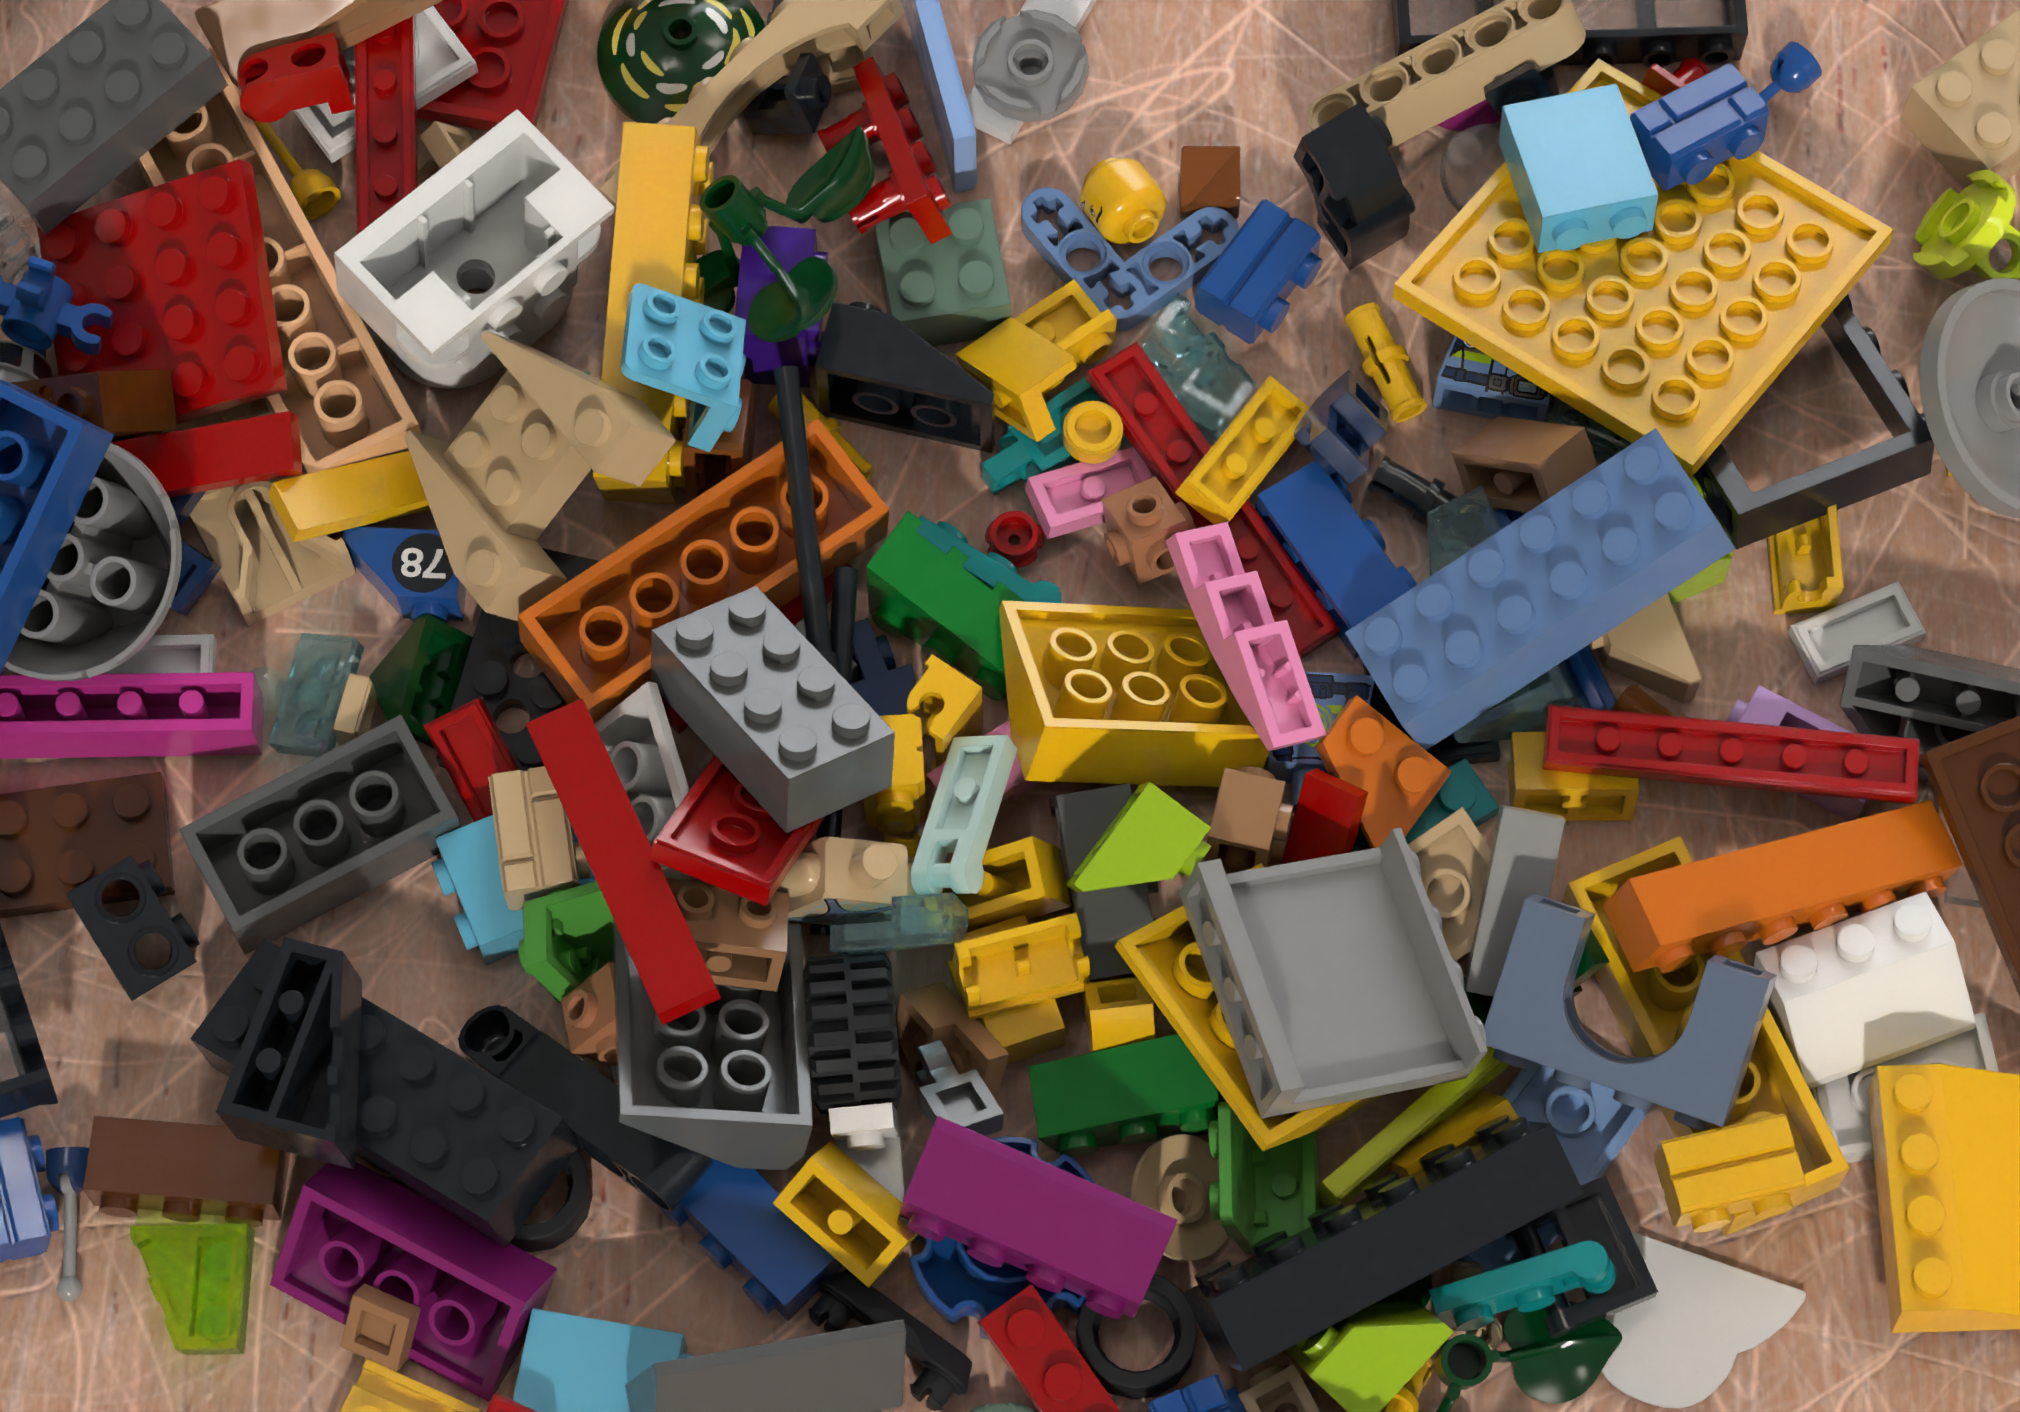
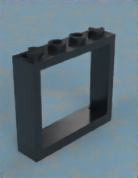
[1693,294,1934,550]

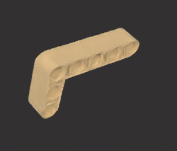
[1307,0,1586,150]

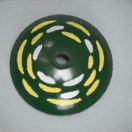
[597,0,765,124]

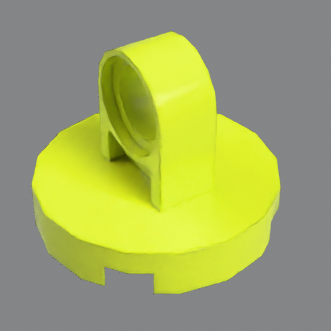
[1913,169,2020,280]

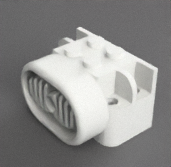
[334,109,615,389]

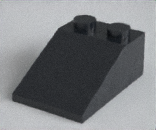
[815,302,995,453]

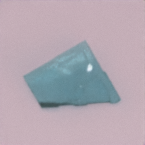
[1141,293,1256,446]
[830,893,969,956]

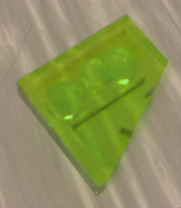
[130,1224,255,1355]

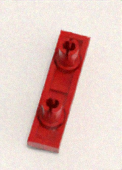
[817,56,952,245]

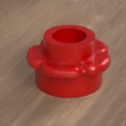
[985,511,1044,568]

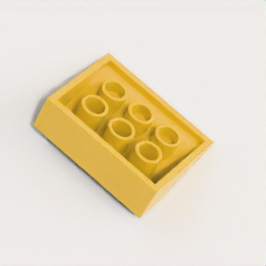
[999,601,1270,788]
[1114,863,1383,1151]
[1867,1064,2020,1333]

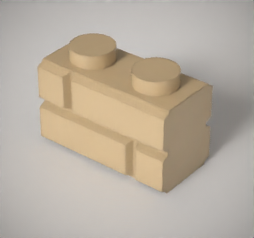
[488,766,592,911]

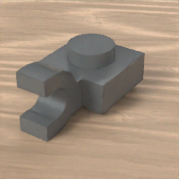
[915,1040,1004,1136]

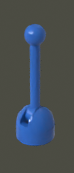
[1759,41,1822,103]

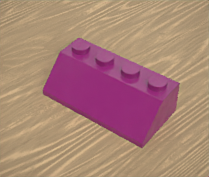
[899,1116,1178,1319]
[269,1162,558,1402]

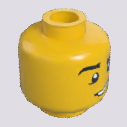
[1079,158,1167,245]

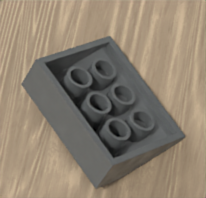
[613,918,813,1171]

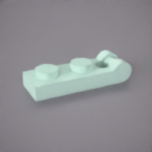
[911,735,1018,895]

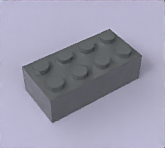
[0,0,228,235]
[651,586,895,833]
[179,715,461,955]

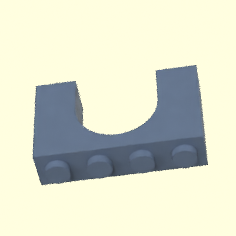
[1484,894,1777,1131]

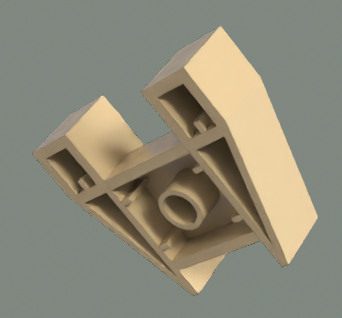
[405,331,676,621]

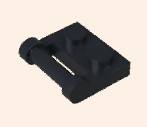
[1505,1176,1658,1339]

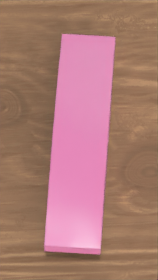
[1165,522,1326,751]

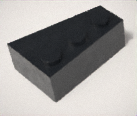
[216,937,362,1169]

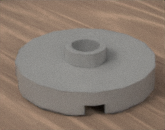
[973,9,1089,122]

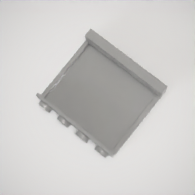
[1179,828,1488,1119]

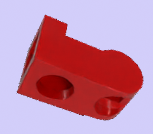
[237,32,355,123]

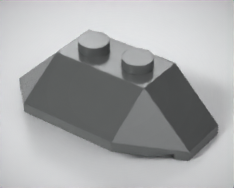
[1839,645,2020,782]

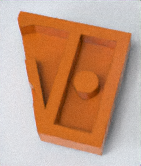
[1315,695,1452,849]

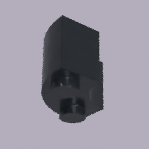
[1293,102,1415,271]

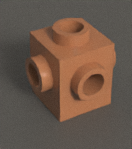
[1101,476,1195,585]
[561,962,617,1066]

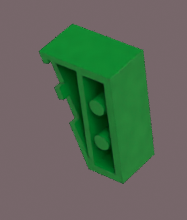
[866,510,1026,701]
[1028,1034,1226,1157]

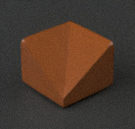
[1180,146,1240,218]

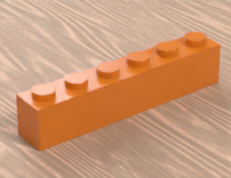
[1602,800,1963,973]

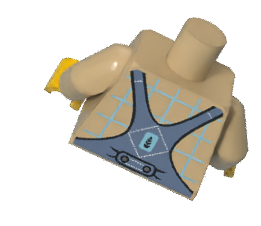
[776,832,925,931]

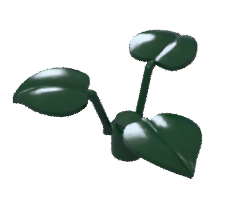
[696,125,875,343]
[1376,1274,1622,1412]

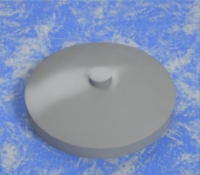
[1919,278,2020,518]

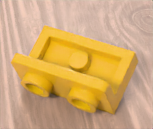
[1014,279,1117,396]

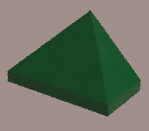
[369,614,473,750]

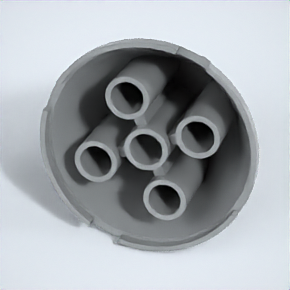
[4,443,182,681]

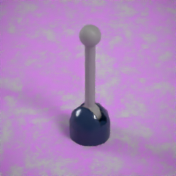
[45,1147,89,1302]

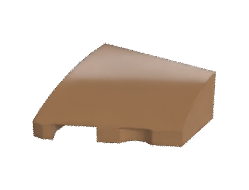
[896,981,1009,1099]

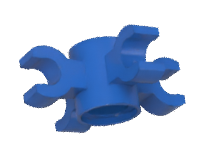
[0,255,113,359]

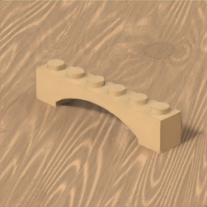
[599,0,905,213]

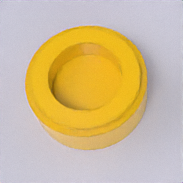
[1062,401,1123,464]

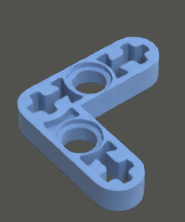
[1021,187,1238,332]

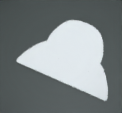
[1602,1232,1806,1409]

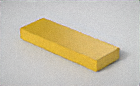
[1175,375,1310,525]
[268,450,431,543]

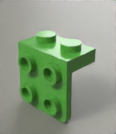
[518,881,614,1003]
[1208,1102,1320,1255]

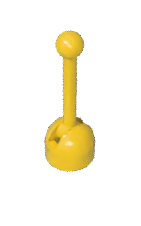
[254,121,340,220]

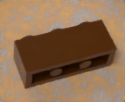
[83,1116,290,1227]

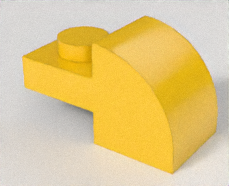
[1081,973,1155,1053]

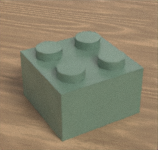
[874,198,1011,347]

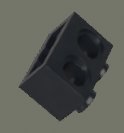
[65,855,200,1001]

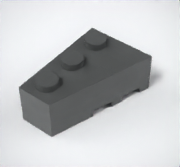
[1049,783,1159,980]

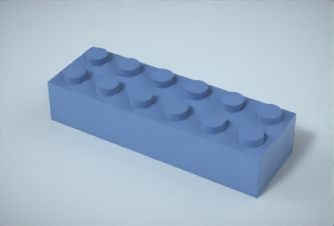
[1345,428,1736,750]

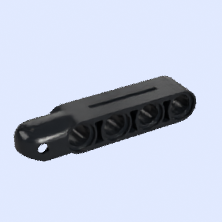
[458,1005,713,1212]

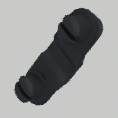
[808,1269,972,1411]

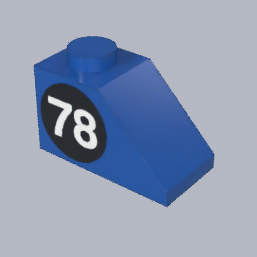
[342,527,466,623]

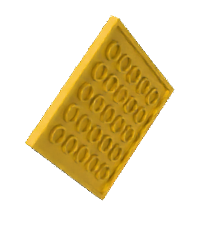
[1393,58,1894,479]

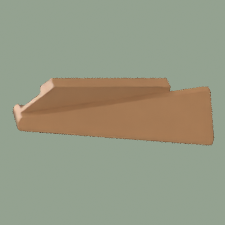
[195,0,444,87]

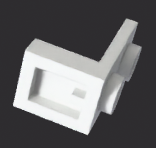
[829,1102,905,1203]

